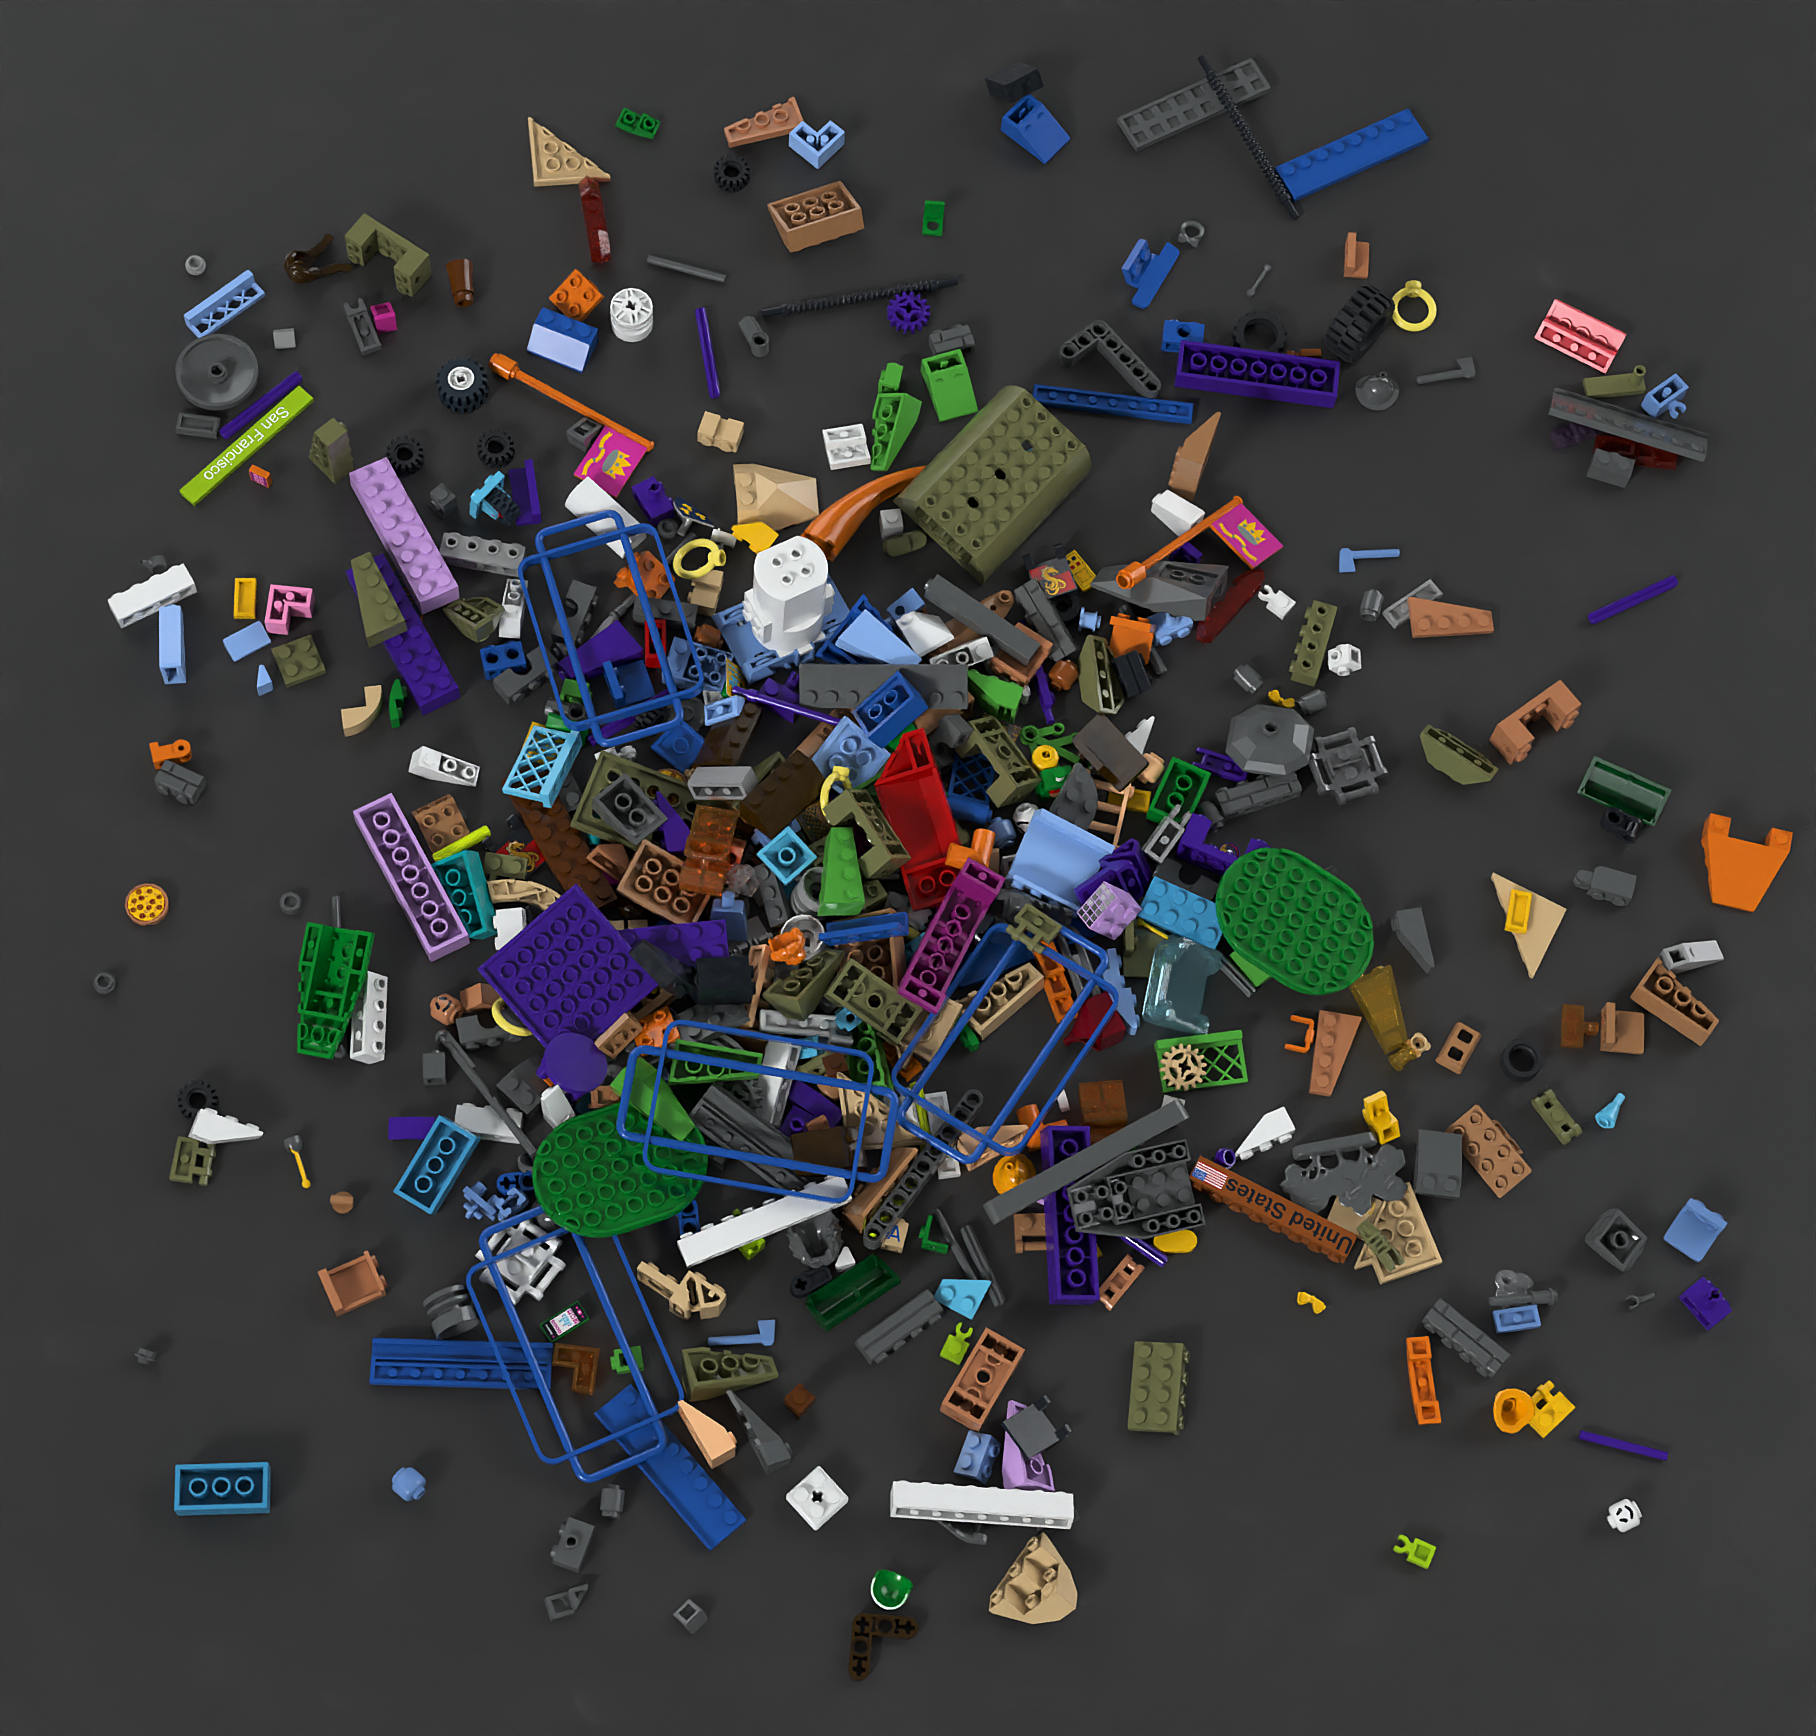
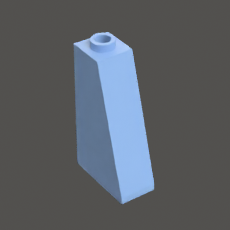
[159,604,186,684]
[835,609,922,664]

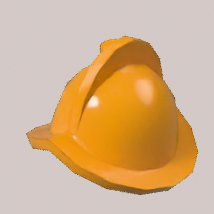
[993,1153,1036,1194]
[1493,1389,1534,1434]

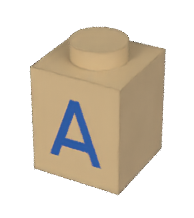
[880,1218,909,1254]

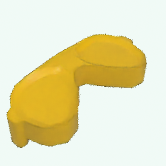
[1268,690,1295,709]
[1297,1292,1326,1314]

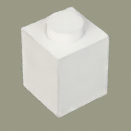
[879,508,903,540]

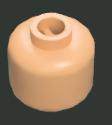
[1137,752,1165,784]

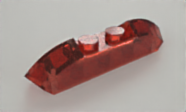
[578,175,612,263]
[1196,568,1265,644]

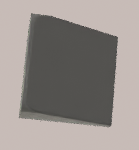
[673,1599,708,1634]

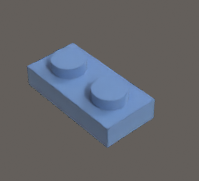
[1492,1304,1541,1334]

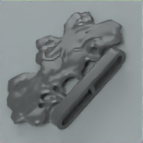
[1280,1132,1408,1217]

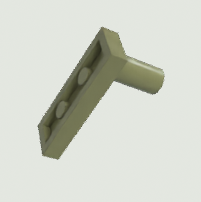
[1582,365,1646,399]

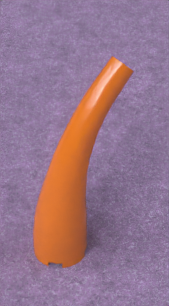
[801,465,927,562]

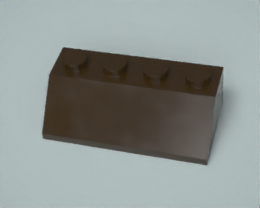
[692,700,764,769]
[740,749,825,840]

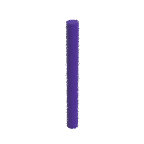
[1579,1430,1668,1461]

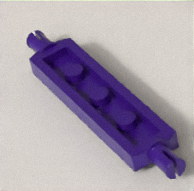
[1017,620,1055,724]

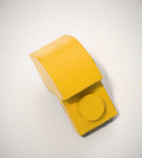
[1362,1091,1400,1145]

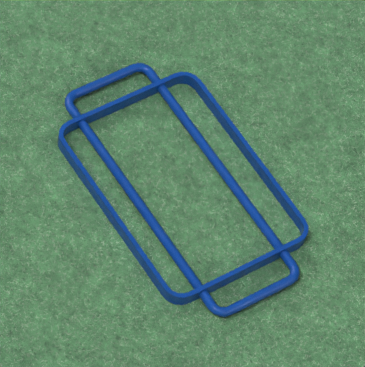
[518,510,705,747]
[892,920,1119,1164]
[616,1020,899,1204]
[466,1205,684,1483]

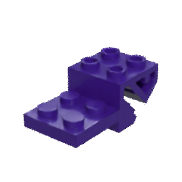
[1073,838,1152,907]

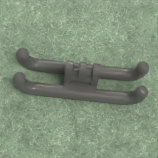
[1054,926,1101,1010]

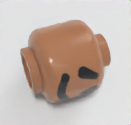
[430,993,463,1025]

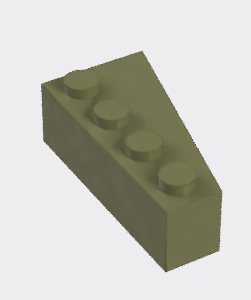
[351,552,408,648]

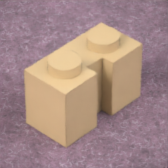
[698,411,744,453]
[687,567,724,616]

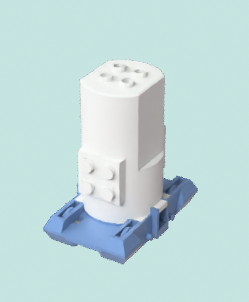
[711,536,850,685]

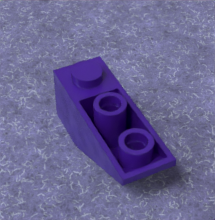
[652,791,693,857]

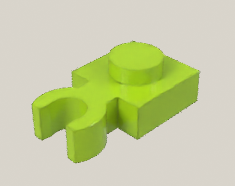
[940,1322,973,1365]
[1393,1535,1436,1569]

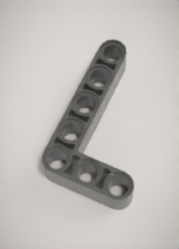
[1058,320,1161,399]

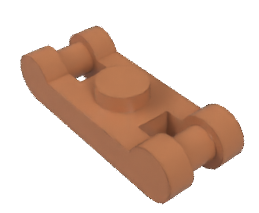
[1098,1254,1145,1311]

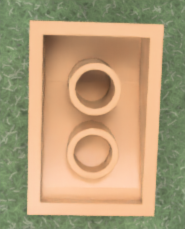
[956,1125,1029,1172]
[678,1400,737,1470]

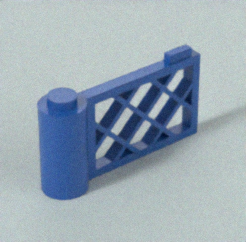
[947,751,997,825]

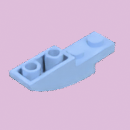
[1101,948,1140,1035]

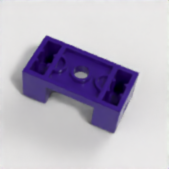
[1175,813,1271,877]

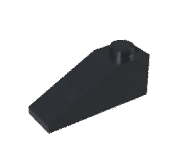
[629,939,694,999]

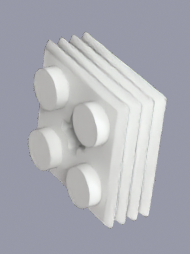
[786,1466,848,1530]

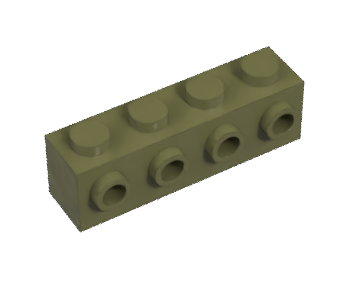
[1289,600,1338,687]

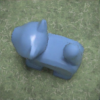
[495,1188,529,1222]

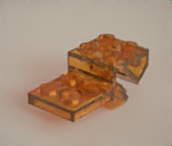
[679,805,739,897]
[1078,1080,1128,1172]

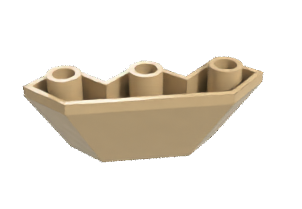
[989,1532,1078,1624]

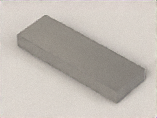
[1382,579,1443,629]

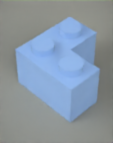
[789,120,845,169]

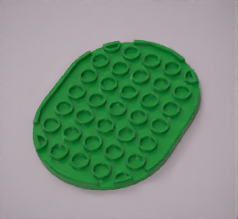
[1215,847,1374,995]
[532,1102,708,1238]

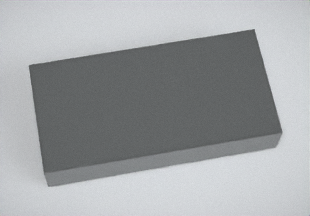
[175,412,221,439]

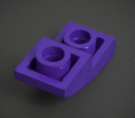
[388,1117,436,1140]

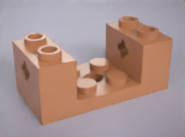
[1489,680,1582,765]
[940,1327,1025,1432]

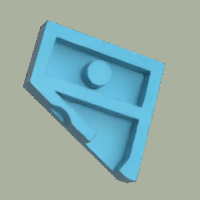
[934,1279,992,1320]

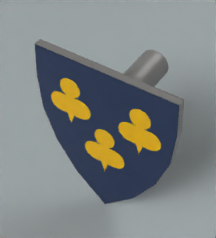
[673,497,714,536]

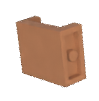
[989,622,1053,689]
[318,1250,388,1317]

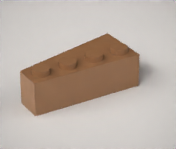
[1630,958,1719,1046]

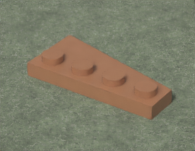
[724,97,804,148]
[1407,597,1494,638]
[1309,1010,1362,1097]

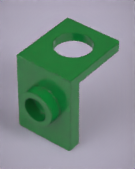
[922,200,945,236]
[919,1215,949,1254]

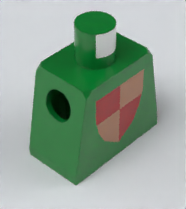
[1035,765,1072,803]

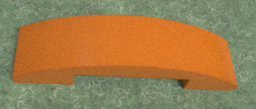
[1406,1336,1441,1425]

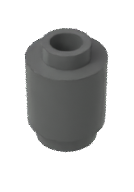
[1359,589,1384,621]
[1233,664,1264,695]
[1296,689,1328,716]
[1196,801,1225,833]
[600,1484,625,1519]

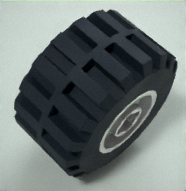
[436,357,489,414]

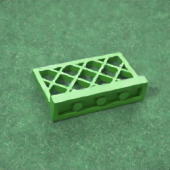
[1154,1030,1248,1093]

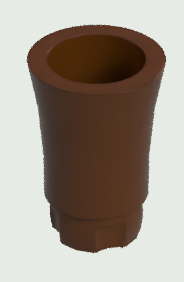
[445,259,474,307]

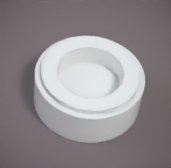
[1057,1089,1070,1112]

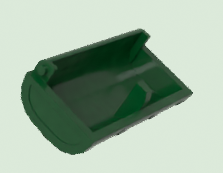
[1577,755,1672,826]
[805,1253,901,1332]

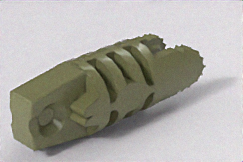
[1357,1220,1405,1272]

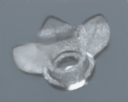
[1495,1269,1534,1309]

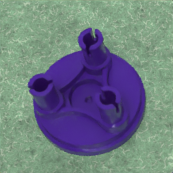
[536,1033,607,1105]

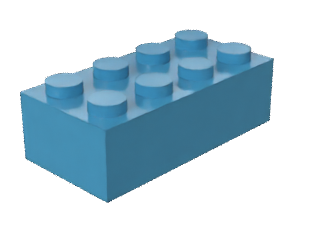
[1137,876,1223,952]
[393,1115,481,1215]
[174,1462,271,1516]

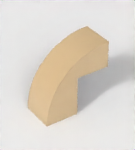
[341,685,383,737]

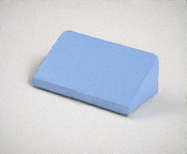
[223,621,271,662]
[704,695,745,726]

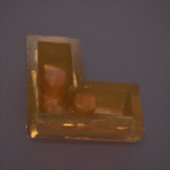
[552,1343,600,1395]

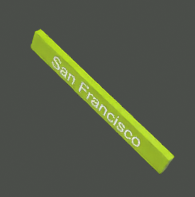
[179,386,314,507]

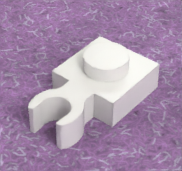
[1258,585,1296,620]

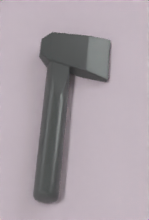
[1417,357,1475,384]

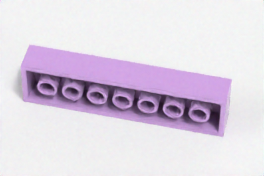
[349,457,460,615]
[353,793,470,962]

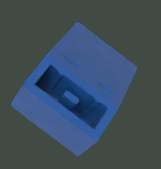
[1001,94,1071,164]

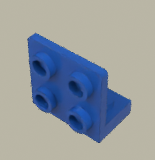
[602,660,655,709]

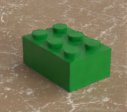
[1146,757,1211,835]

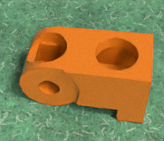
[149,739,192,770]

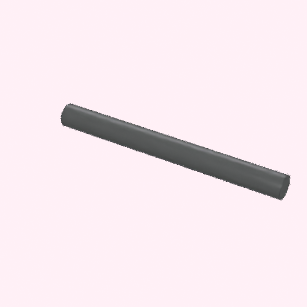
[647,255,726,283]
[932,1209,978,1280]

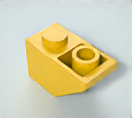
[731,521,779,554]

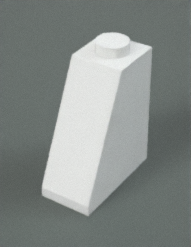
[1151,489,1205,537]

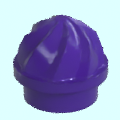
[1214,1148,1236,1169]

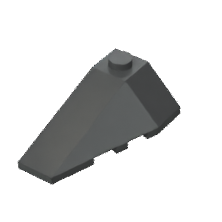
[726,1390,793,1475]

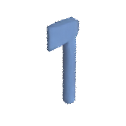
[1339,548,1400,573]
[707,1320,775,1346]

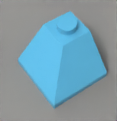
[756,826,817,886]

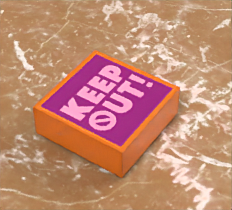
[249,465,272,488]

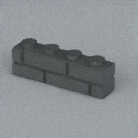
[1014,578,1079,662]
[1213,772,1302,821]
[855,1289,943,1365]
[1421,1298,1510,1378]

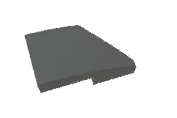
[544,1584,588,1621]

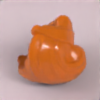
[768,927,806,966]

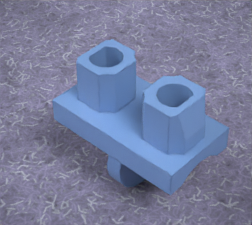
[463,1181,500,1222]

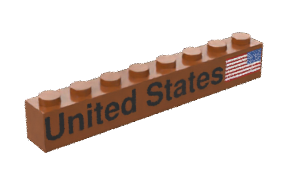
[1189,1156,1358,1263]

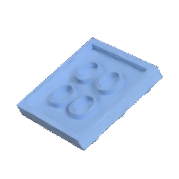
[811,716,891,794]

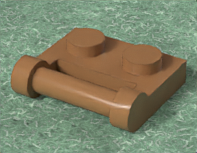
[1013,1213,1046,1253]

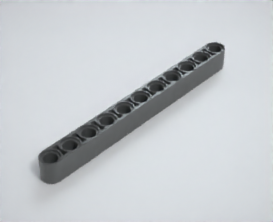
[982,1098,1190,1225]

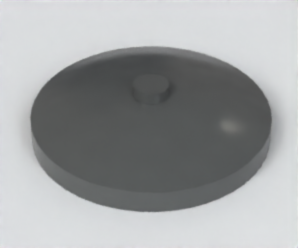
[175,334,259,410]

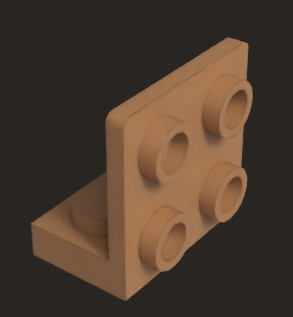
[411,794,470,853]
[1600,1002,1644,1055]
[594,1011,644,1059]

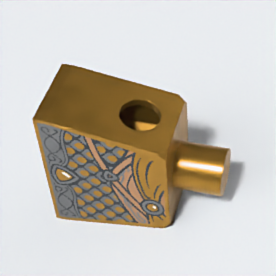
[795,799,835,846]

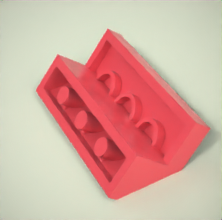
[1535,299,1627,374]

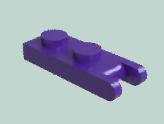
[1191,747,1248,783]

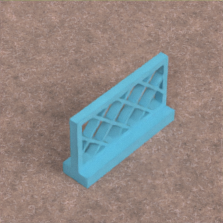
[502,725,582,808]

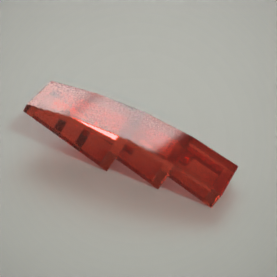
[1593,436,1678,470]

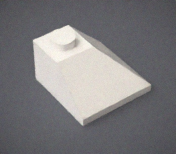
[895,611,954,658]

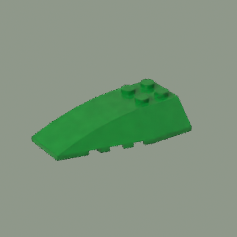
[297,922,375,1059]

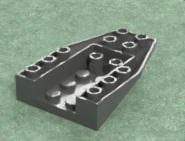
[1091,561,1229,621]
[1066,1139,1206,1239]

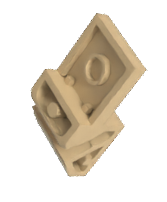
[637,1261,727,1320]

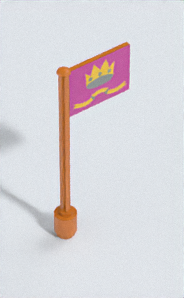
[488,353,654,499]
[1116,496,1283,589]

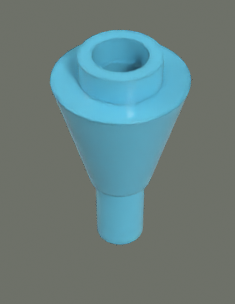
[1595,1093,1625,1128]

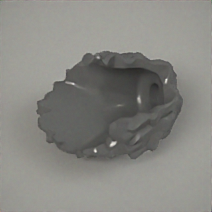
[786,1210,844,1269]

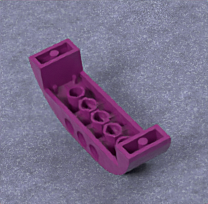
[896,857,1006,1015]

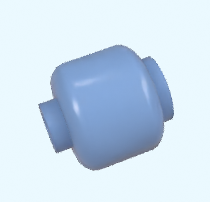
[987,817,1017,850]
[392,1467,426,1502]

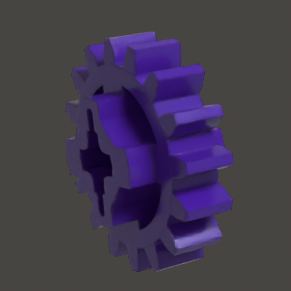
[887,292,930,334]

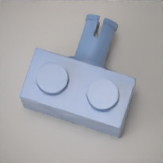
[1145,612,1193,647]

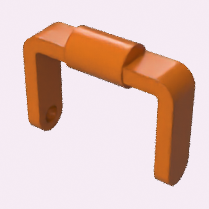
[1284,1015,1315,1053]

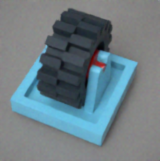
[469,471,521,526]

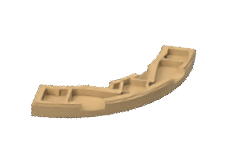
[487,879,561,911]

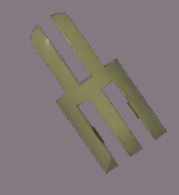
[882,530,927,557]

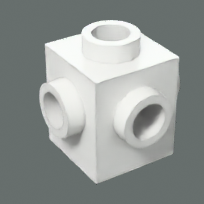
[1328,644,1361,676]

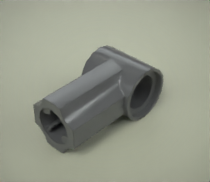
[739,316,769,357]
[544,697,587,722]

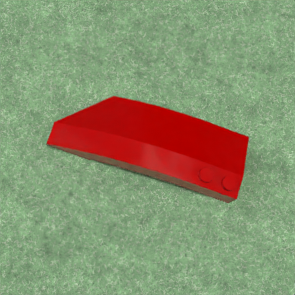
[874,728,963,912]

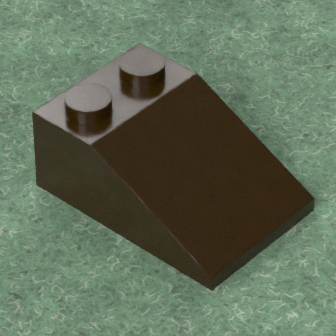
[790,1126,867,1177]

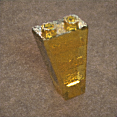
[1349,965,1408,1054]

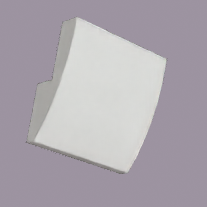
[822,424,871,470]

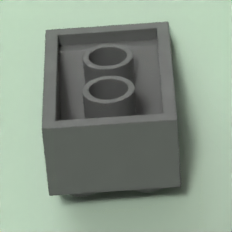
[592,773,668,846]
[496,1047,556,1122]
[1413,1129,1462,1199]

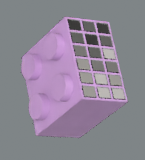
[1077,881,1142,940]

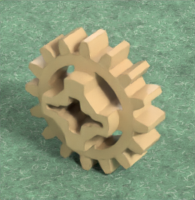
[1159,1044,1207,1091]

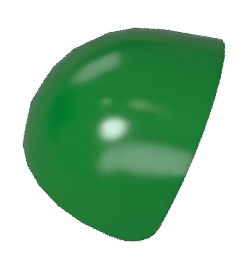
[871,1569,913,1609]

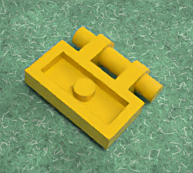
[1529,1380,1576,1438]

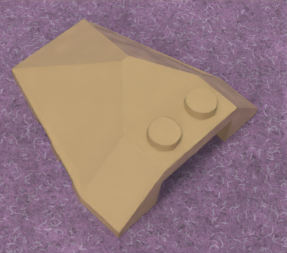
[733,464,819,532]

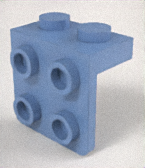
[1664,1198,1727,1262]

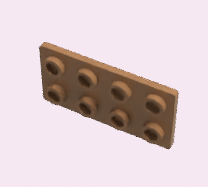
[1445,1105,1532,1198]

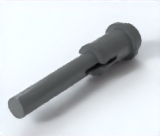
[1489,1288,1558,1306]

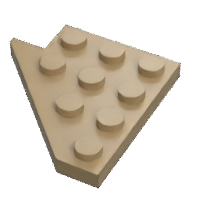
[895,999,964,1070]
[1354,1182,1442,1284]

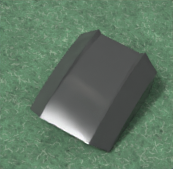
[1585,1209,1648,1272]

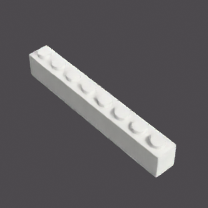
[677,1176,852,1268]
[890,1480,1074,1529]

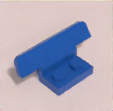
[1121,239,1180,309]

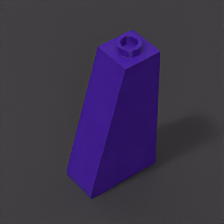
[558,620,644,681]

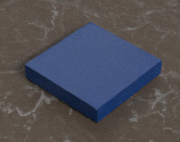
[651,720,705,774]

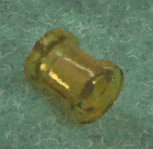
[1388,1044,1417,1072]

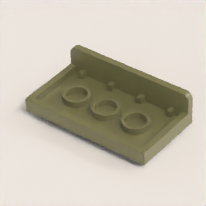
[1128,1341,1190,1435]

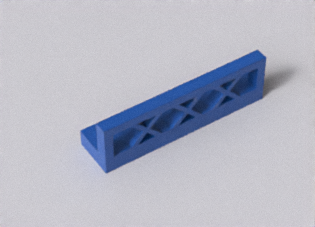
[819,912,909,946]

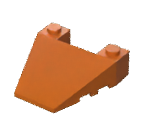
[1701,813,1793,912]

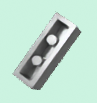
[687,766,759,800]

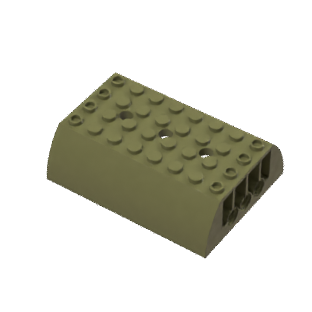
[893,385,1092,585]

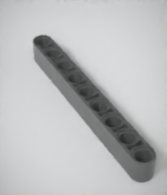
[863,1089,983,1250]

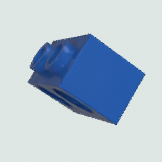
[480,641,527,680]

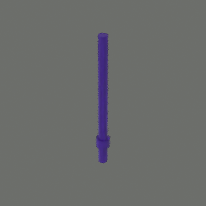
[732,686,841,726]

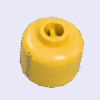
[1031,745,1059,774]

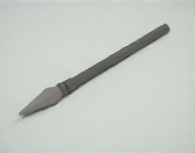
[590,532,697,639]

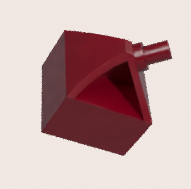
[1063,991,1126,1052]

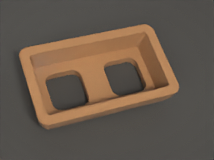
[1436,1022,1481,1074]

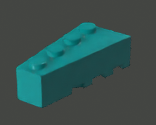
[430,850,498,940]

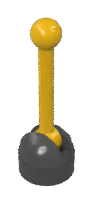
[1137,918,1185,952]
[283,1135,311,1188]

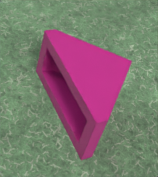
[370,302,397,334]

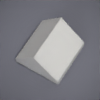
[835,1246,856,1272]

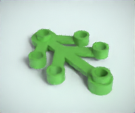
[1019,723,1092,771]

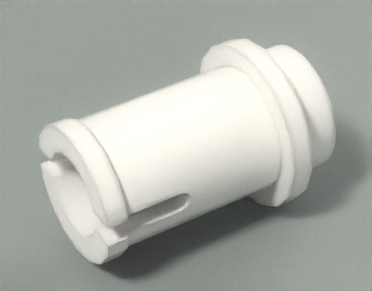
[710,528,737,548]

